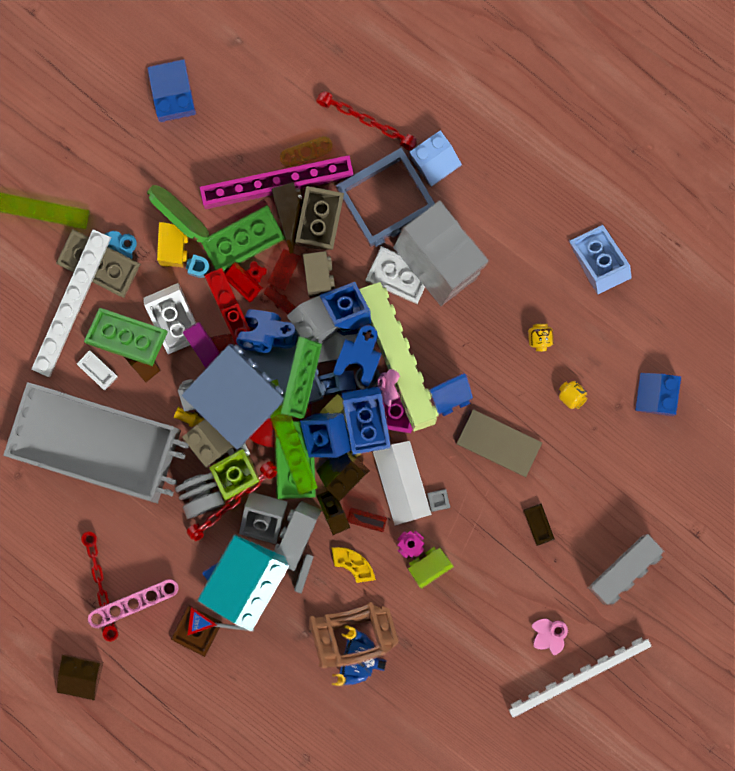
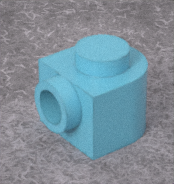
[186,254,210,278]

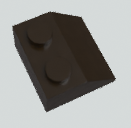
[316,451,370,501]
[57,654,103,701]

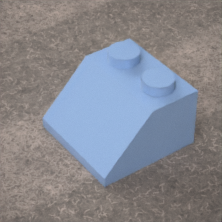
[409,131,462,187]

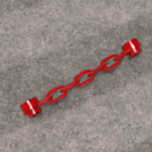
[316,91,417,151]
[186,461,277,541]
[81,531,119,642]

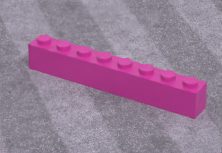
[200,155,353,209]

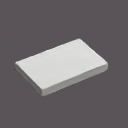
[365,246,425,304]

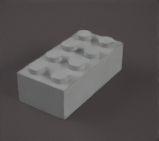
[588,534,664,605]

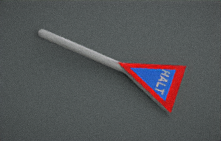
[187,607,254,636]

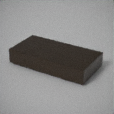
[523,503,555,546]

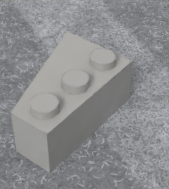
[274,501,322,571]

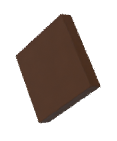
[170,605,223,657]

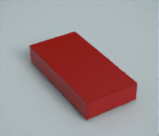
[225,262,263,303]

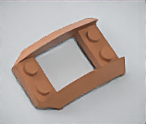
[309,602,399,668]

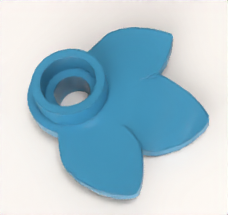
[105,231,137,259]

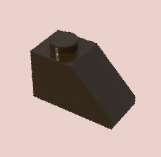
[317,491,350,535]

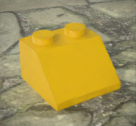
[157,222,188,267]

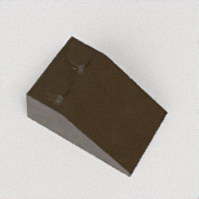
[271,182,303,254]

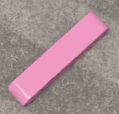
[88,580,178,628]

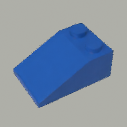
[147,60,196,122]
[429,373,473,417]
[342,386,391,455]

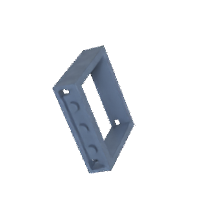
[336,148,435,247]

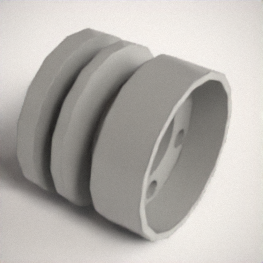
[175,473,225,519]

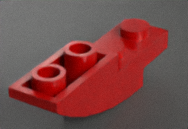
[204,267,250,345]

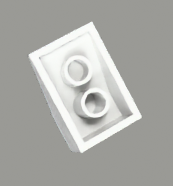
[143,283,196,354]

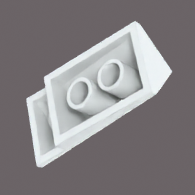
[373,441,432,526]

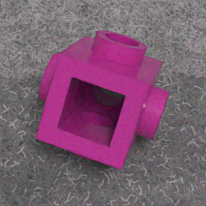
[397,531,425,558]

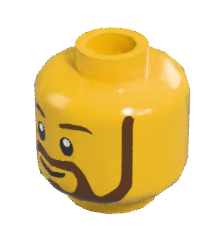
[528,324,553,351]

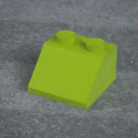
[209,449,260,500]
[408,547,454,588]

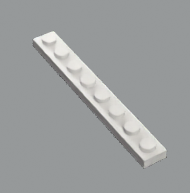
[31,230,111,377]
[508,637,651,717]

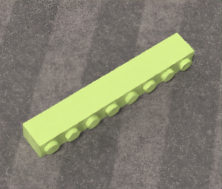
[359,282,438,432]

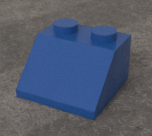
[320,282,371,330]
[635,373,681,416]

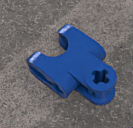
[236,309,297,353]
[334,325,382,387]

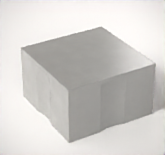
[393,201,489,306]

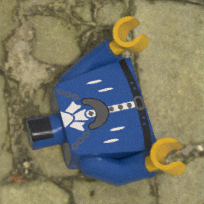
[332,626,387,686]

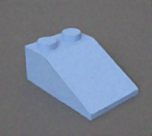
[569,225,631,294]

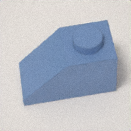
[318,371,356,396]

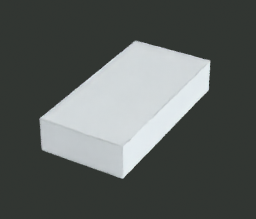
[77,350,118,390]

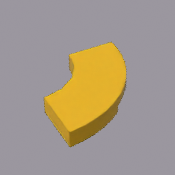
[332,547,376,583]

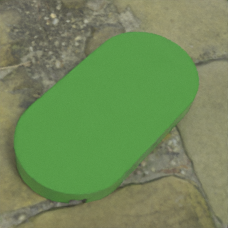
[147,185,209,242]

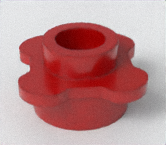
[246,261,267,284]

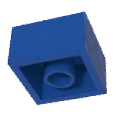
[300,413,352,458]

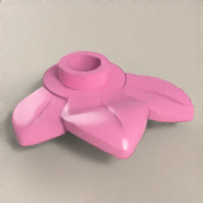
[377,369,400,406]
[532,619,568,655]

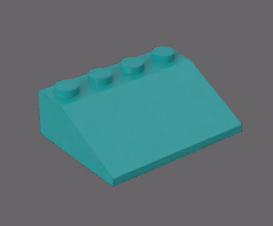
[197,534,289,631]

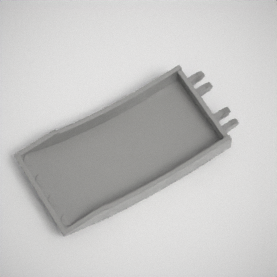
[3,382,189,504]

